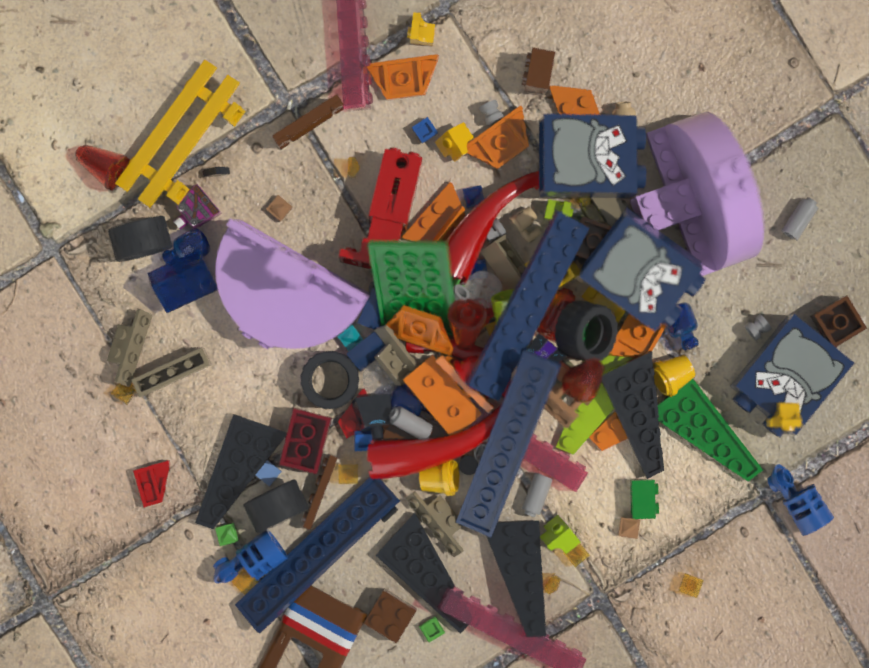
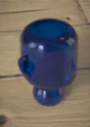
[162,228,210,267]
[666,302,699,351]
[391,384,431,416]

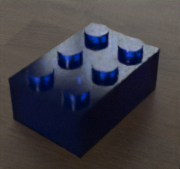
[147,249,218,313]

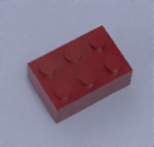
[279,408,332,474]

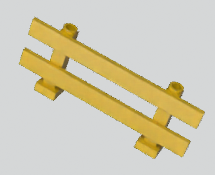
[115,59,246,208]

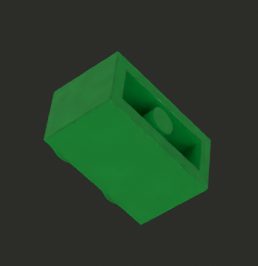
[630,479,659,519]

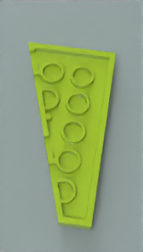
[556,355,653,455]

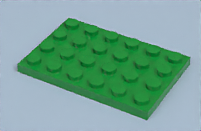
[368,241,459,337]

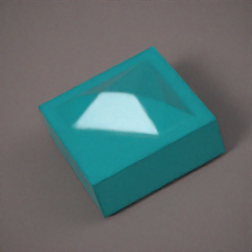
[337,325,364,351]

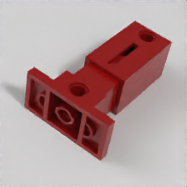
[339,147,423,270]

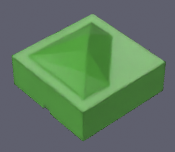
[215,523,239,546]

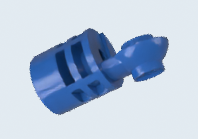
[767,464,834,536]
[213,529,288,584]

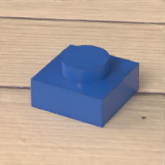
[412,117,438,144]
[354,431,373,451]

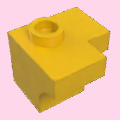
[407,12,435,46]
[435,122,474,162]
[767,403,802,431]

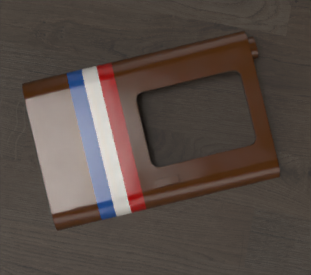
[257,585,368,668]

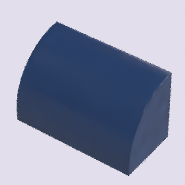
[357,286,382,330]
[346,331,385,372]

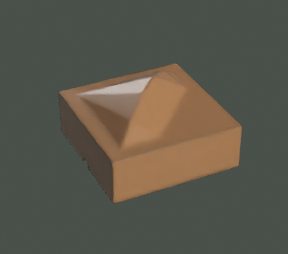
[266,195,293,222]
[618,517,640,539]

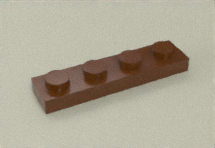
[301,454,338,530]

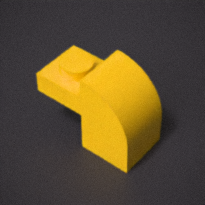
[582,285,626,323]

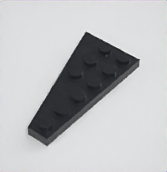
[598,350,664,479]
[195,414,287,529]
[376,513,474,634]
[486,520,546,638]

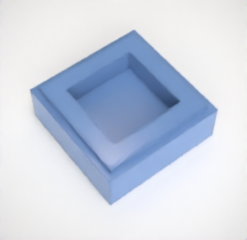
[256,460,282,487]

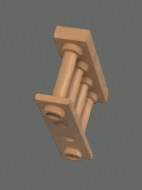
[511,363,598,429]

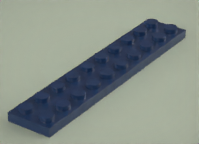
[465,210,589,401]
[456,349,562,537]
[235,477,400,634]

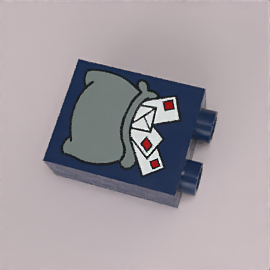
[539,114,646,198]
[579,207,706,331]
[730,314,854,438]

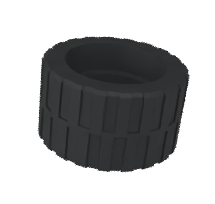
[108,216,172,262]
[555,300,618,363]
[300,351,359,409]
[243,479,309,533]

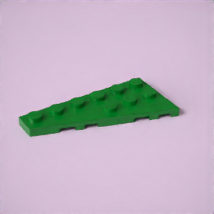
[658,379,763,482]

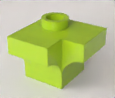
[544,199,573,221]
[540,515,581,554]

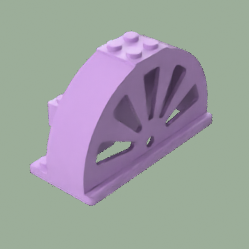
[630,112,764,276]
[216,218,370,349]

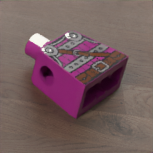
[173,184,222,230]

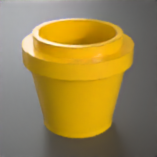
[653,355,695,397]
[419,459,460,496]

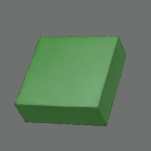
[419,616,445,643]

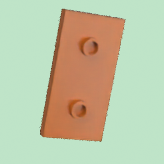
[403,355,482,436]

